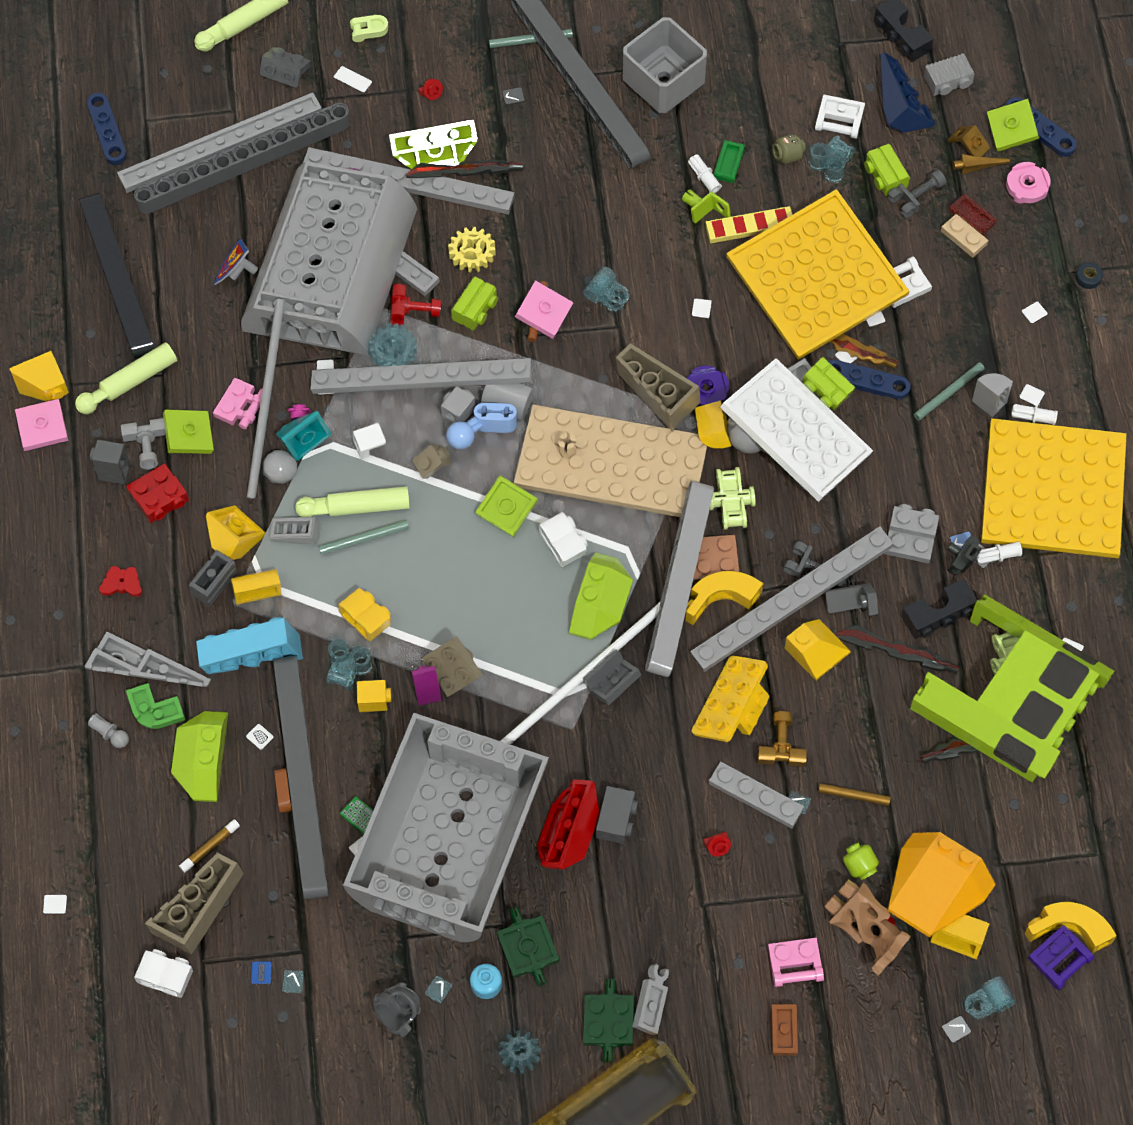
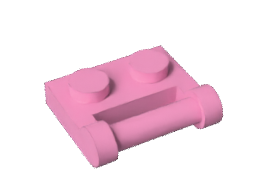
[768,938,824,987]

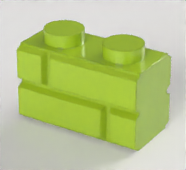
[864,144,910,196]
[451,277,498,331]
[802,357,855,411]

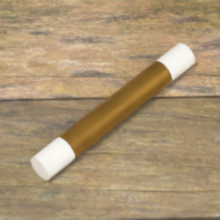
[179,819,240,873]

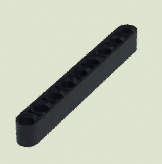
[79,193,154,359]

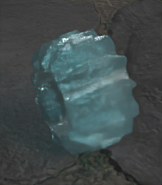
[499,1030,541,1074]

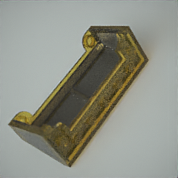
[532,1037,698,1125]

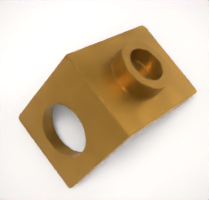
[948,125,990,157]

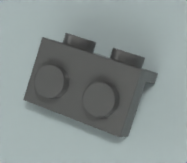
[260,47,311,88]
[584,650,641,706]

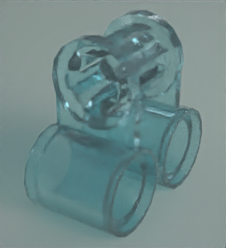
[809,135,855,183]
[583,266,629,311]
[327,639,372,691]
[964,976,1016,1019]

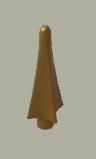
[952,154,1011,175]

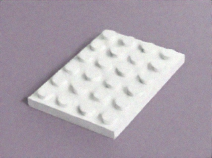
[720,359,873,502]

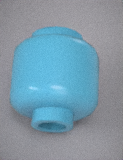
[470,964,502,999]

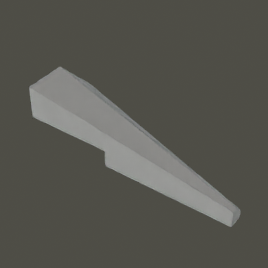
[85,632,211,687]

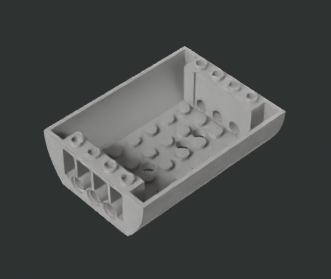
[241,161,417,355]
[343,713,549,942]

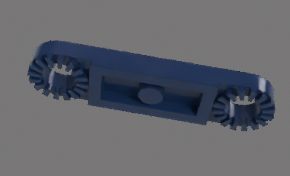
[87,93,127,165]
[1006,97,1077,157]
[828,359,910,400]

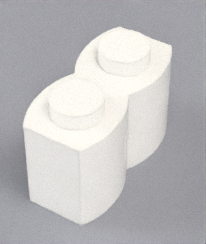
[538,512,588,567]
[134,949,193,998]

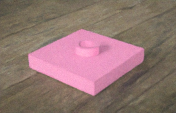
[515,281,573,339]
[15,399,69,451]

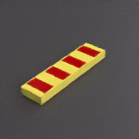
[705,206,792,244]

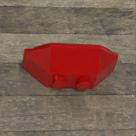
[536,779,600,870]

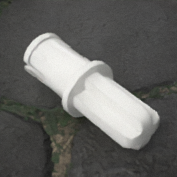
[688,154,722,193]
[1011,404,1058,425]
[976,541,1022,564]

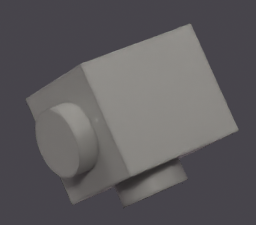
[441,386,476,423]

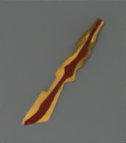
[828,334,899,369]

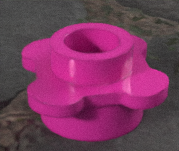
[288,404,311,420]

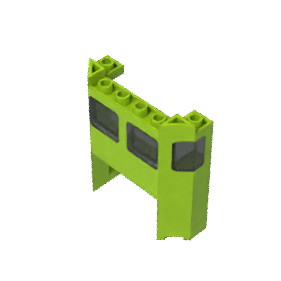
[910,595,1115,783]

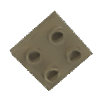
[422,636,483,697]

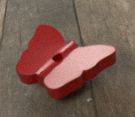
[99,566,142,597]

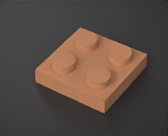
[693,535,739,583]

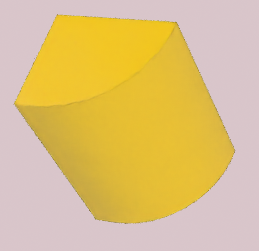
[695,401,731,448]
[230,569,282,605]
[930,915,989,959]

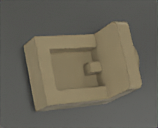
[412,444,453,479]

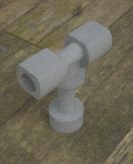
[121,418,166,470]

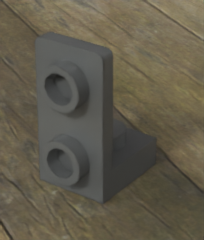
[825,583,878,616]

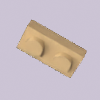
[941,214,988,258]

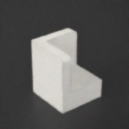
[353,423,386,459]

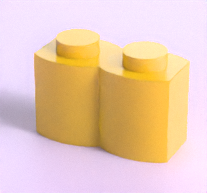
[338,588,391,642]

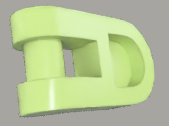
[350,15,389,42]

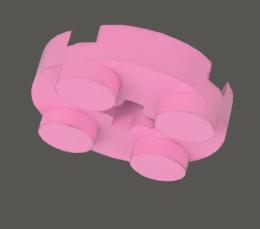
[1006,162,1051,204]

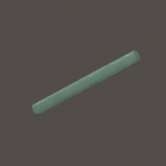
[489,29,573,48]
[914,362,985,421]
[319,520,409,555]

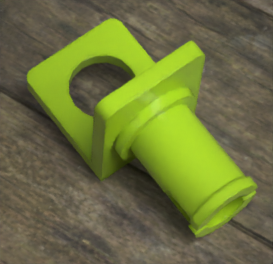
[682,190,731,223]

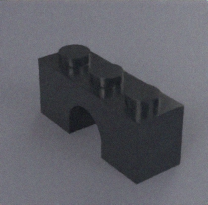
[874,0,934,63]
[901,579,977,639]

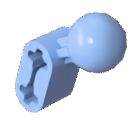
[446,403,517,449]

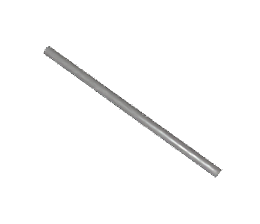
[247,299,285,499]

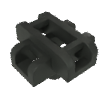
[947,535,982,575]

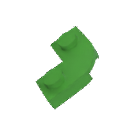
[126,683,185,729]

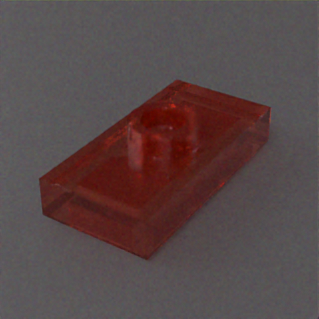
[949,194,997,235]

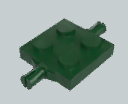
[497,907,559,986]
[583,979,635,1063]

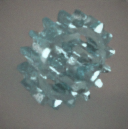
[369,324,417,367]

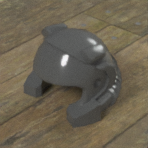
[373,983,421,1037]

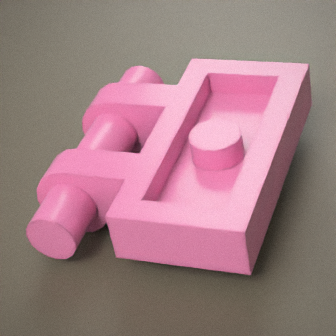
[213,378,263,429]

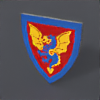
[214,238,258,285]

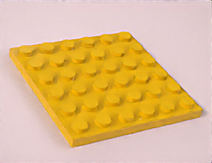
[726,189,910,360]
[981,418,1126,558]

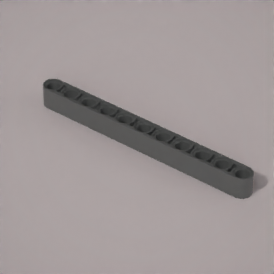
[511,0,650,169]
[134,103,350,214]
[273,655,329,900]

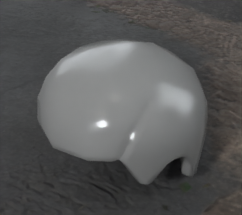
[262,450,297,484]

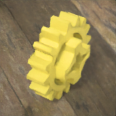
[448,227,496,273]

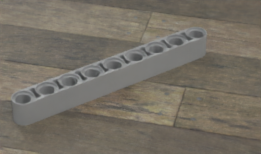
[645,480,714,677]

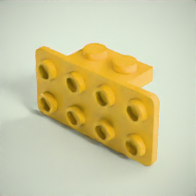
[692,656,770,742]

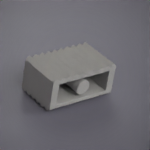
[924,53,975,96]

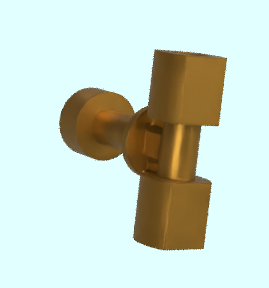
[757,711,806,767]

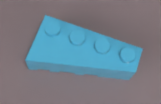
[196,617,303,674]

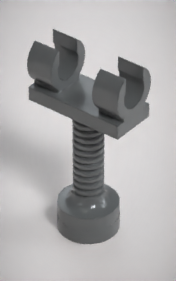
[888,170,947,218]
[783,541,846,587]

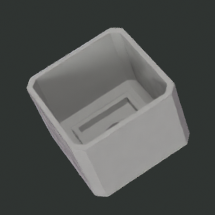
[623,17,707,113]

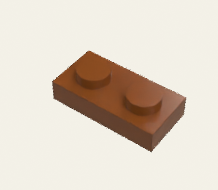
[771,1004,798,1056]

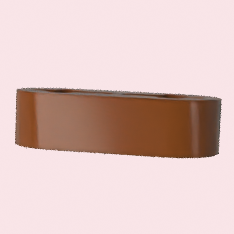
[274,768,292,813]

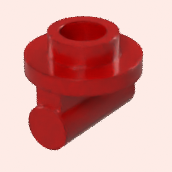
[418,79,443,100]
[703,832,731,857]

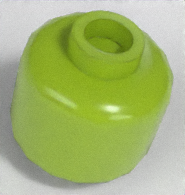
[843,842,879,880]

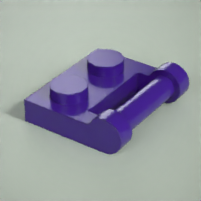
[1028,925,1094,990]

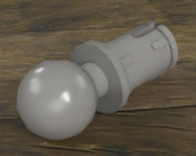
[88,713,129,748]

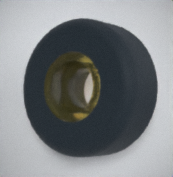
[1076,262,1103,289]

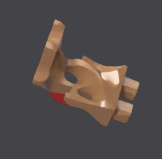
[824,879,911,975]

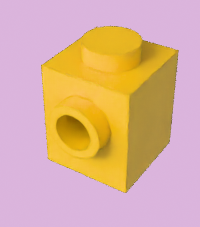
[357,680,392,712]

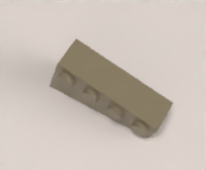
[616,343,700,431]
[145,853,244,955]

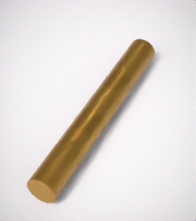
[819,783,891,806]

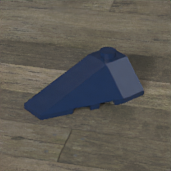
[881,52,935,133]

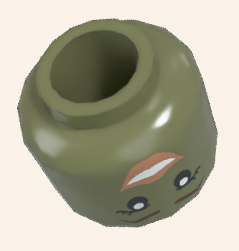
[772,134,806,164]

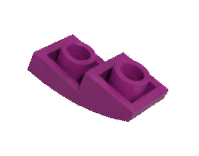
[412,666,441,706]

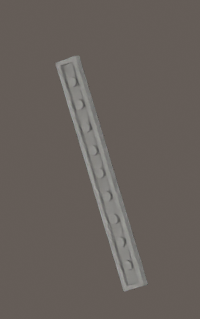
[117,92,322,193]
[303,147,515,215]
[311,358,533,394]
[690,526,894,672]

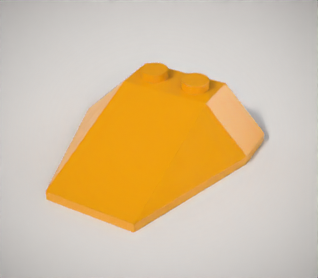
[888,832,996,937]

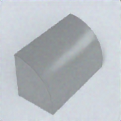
[972,373,1013,417]
[481,383,533,421]

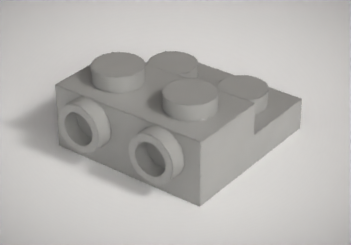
[884,504,939,563]

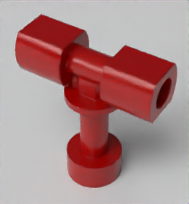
[391,284,441,325]

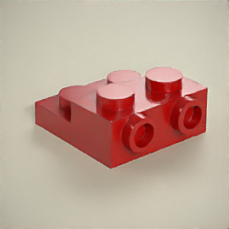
[126,463,189,523]

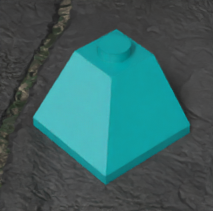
[276,411,332,461]

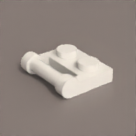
[815,95,865,139]
[892,257,932,308]

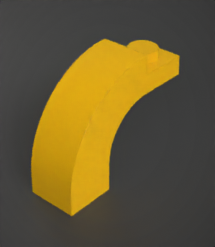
[685,571,763,625]
[1025,902,1117,953]

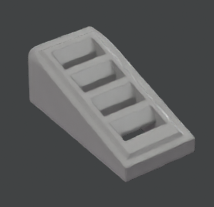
[269,517,320,544]

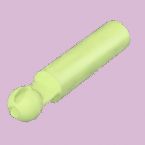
[194,0,288,52]
[75,342,177,414]
[296,486,410,517]

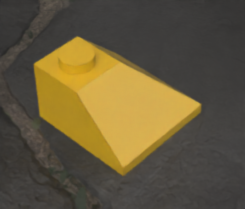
[9,351,69,402]
[206,505,266,560]
[785,619,851,681]

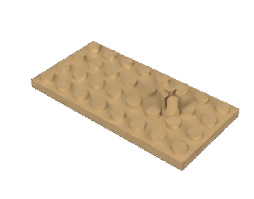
[514,405,707,517]

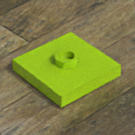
[987,99,1039,151]
[163,410,214,454]
[475,475,538,538]

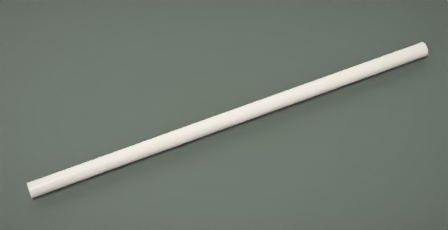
[501,602,660,745]

